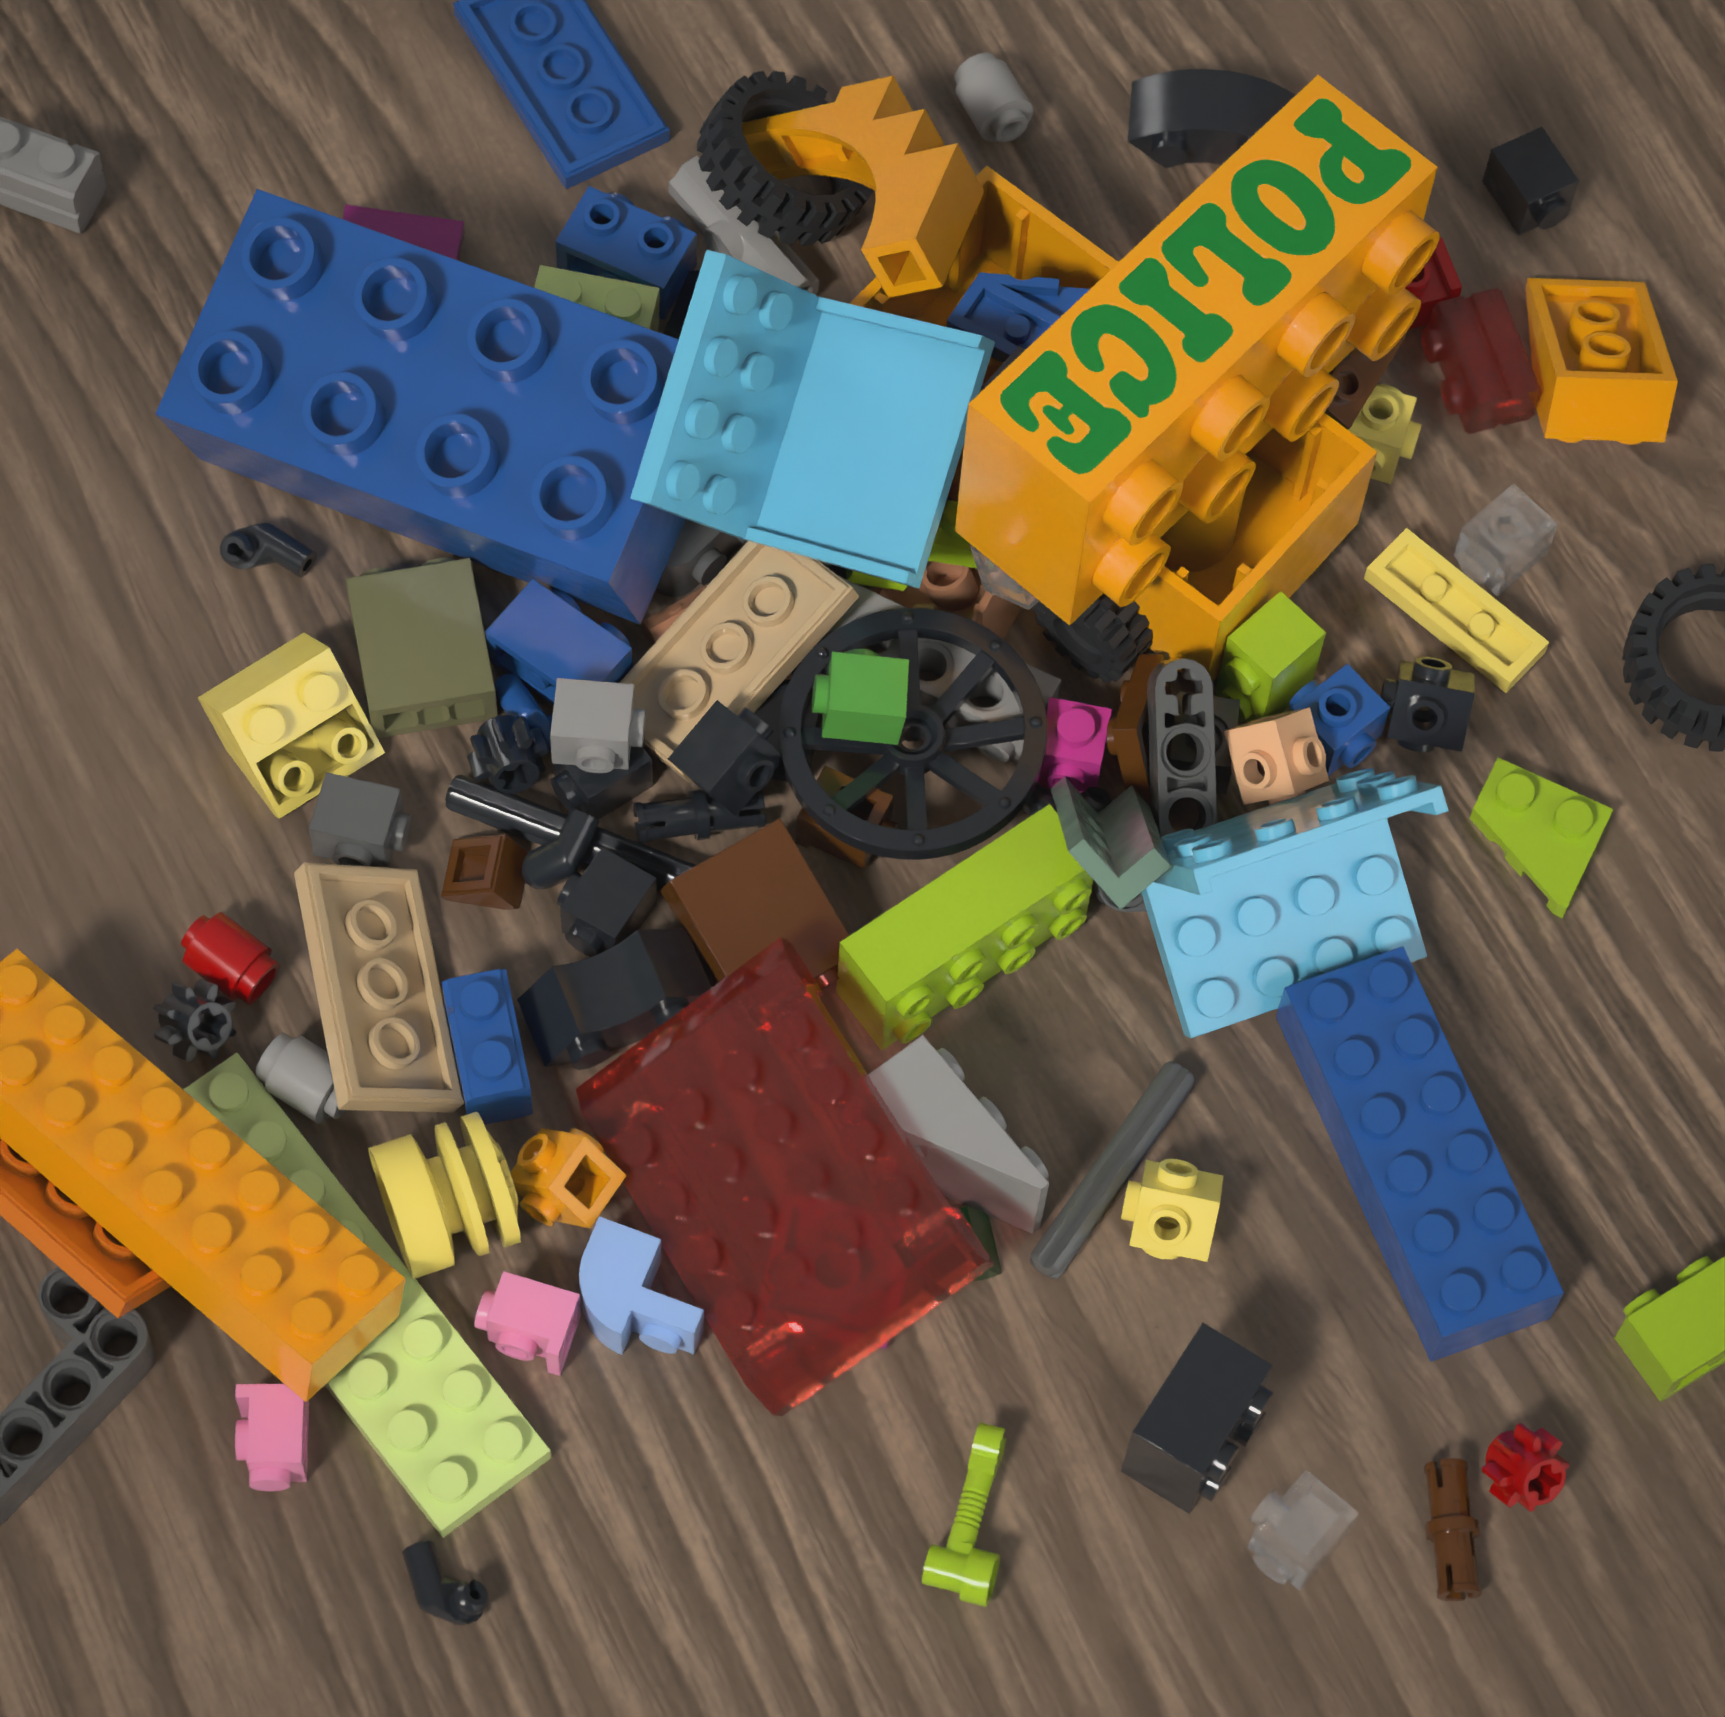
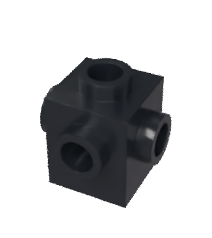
[1380,657,1475,752]

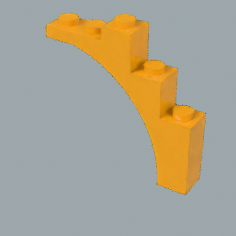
[742,75,984,298]

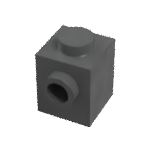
[309,772,411,867]

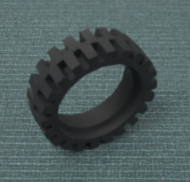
[697,71,873,246]
[1622,564,1725,752]

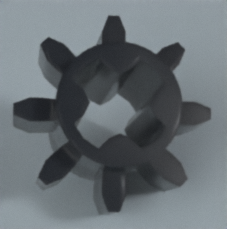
[467,715,549,794]
[153,979,237,1062]

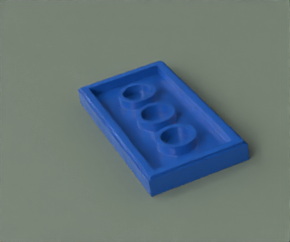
[453,0,670,190]

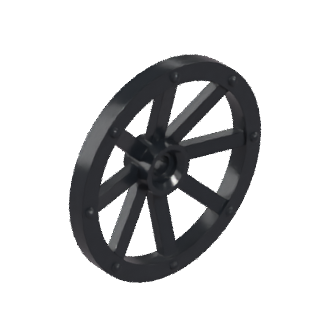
[778,608,1047,860]

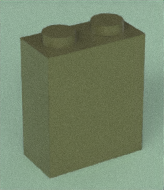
[346,557,498,739]

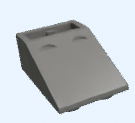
[856,1035,1049,1234]

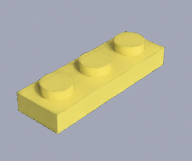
[1364,528,1549,693]

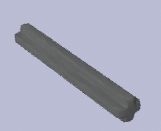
[1030,1061,1195,1279]

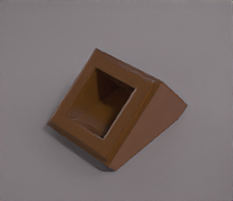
[441,834,528,910]

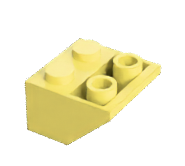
[198,632,385,819]

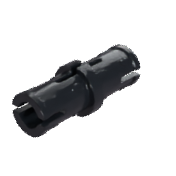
[633,789,766,843]

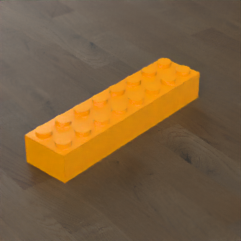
[0,949,406,1402]

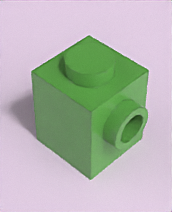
[812,649,909,745]

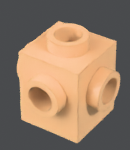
[1224,707,1329,805]

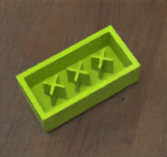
[836,804,1093,1051]

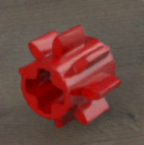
[1482,1423,1570,1512]

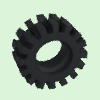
[1034,593,1153,683]

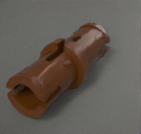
[1424,1458,1481,1601]

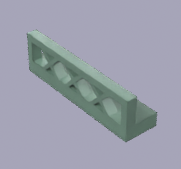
[1051,777,1171,910]

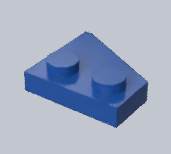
[946,272,1090,363]

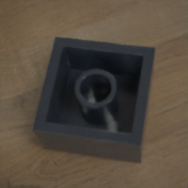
[1121,1323,1274,1514]

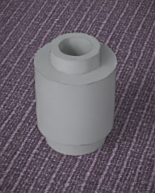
[954,53,1033,142]
[255,1033,346,1124]

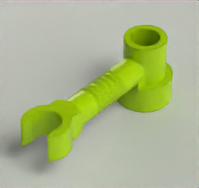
[922,1422,1007,1607]

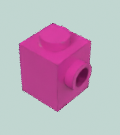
[1038,697,1112,793]

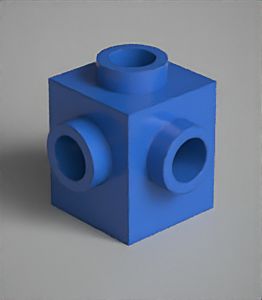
[1289,663,1390,776]

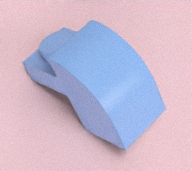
[579,1216,704,1355]

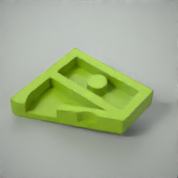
[1469,757,1613,918]

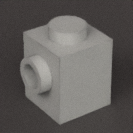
[550,678,646,773]

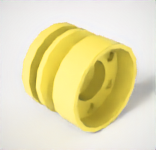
[368,1112,521,1279]

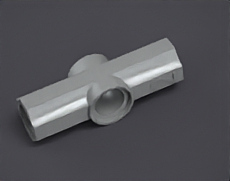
[669,156,819,295]

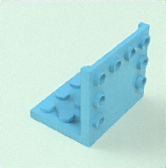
[630,250,995,589]
[1141,768,1448,1038]

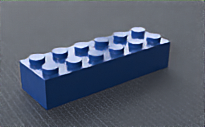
[1276,946,1564,1362]

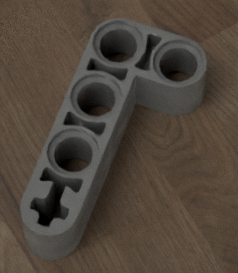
[1092,658,1217,912]
[0,1267,155,1526]

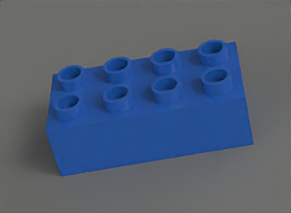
[155,189,686,625]

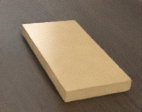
[619,541,859,784]
[294,863,464,1113]

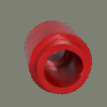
[181,912,280,1005]

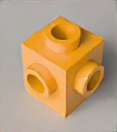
[510,1128,627,1228]

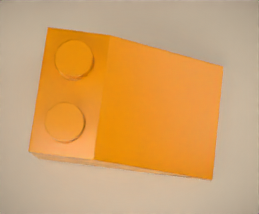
[1525,278,1678,445]

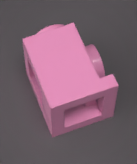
[474,1271,581,1376]
[235,1384,309,1491]

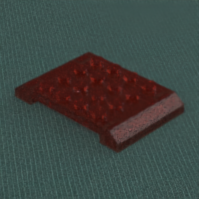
[576,937,994,1417]

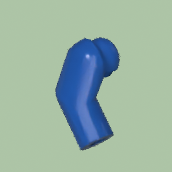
[494,673,553,752]

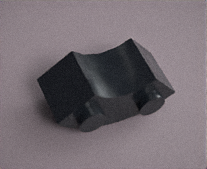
[1128,69,1296,168]
[517,928,715,1070]

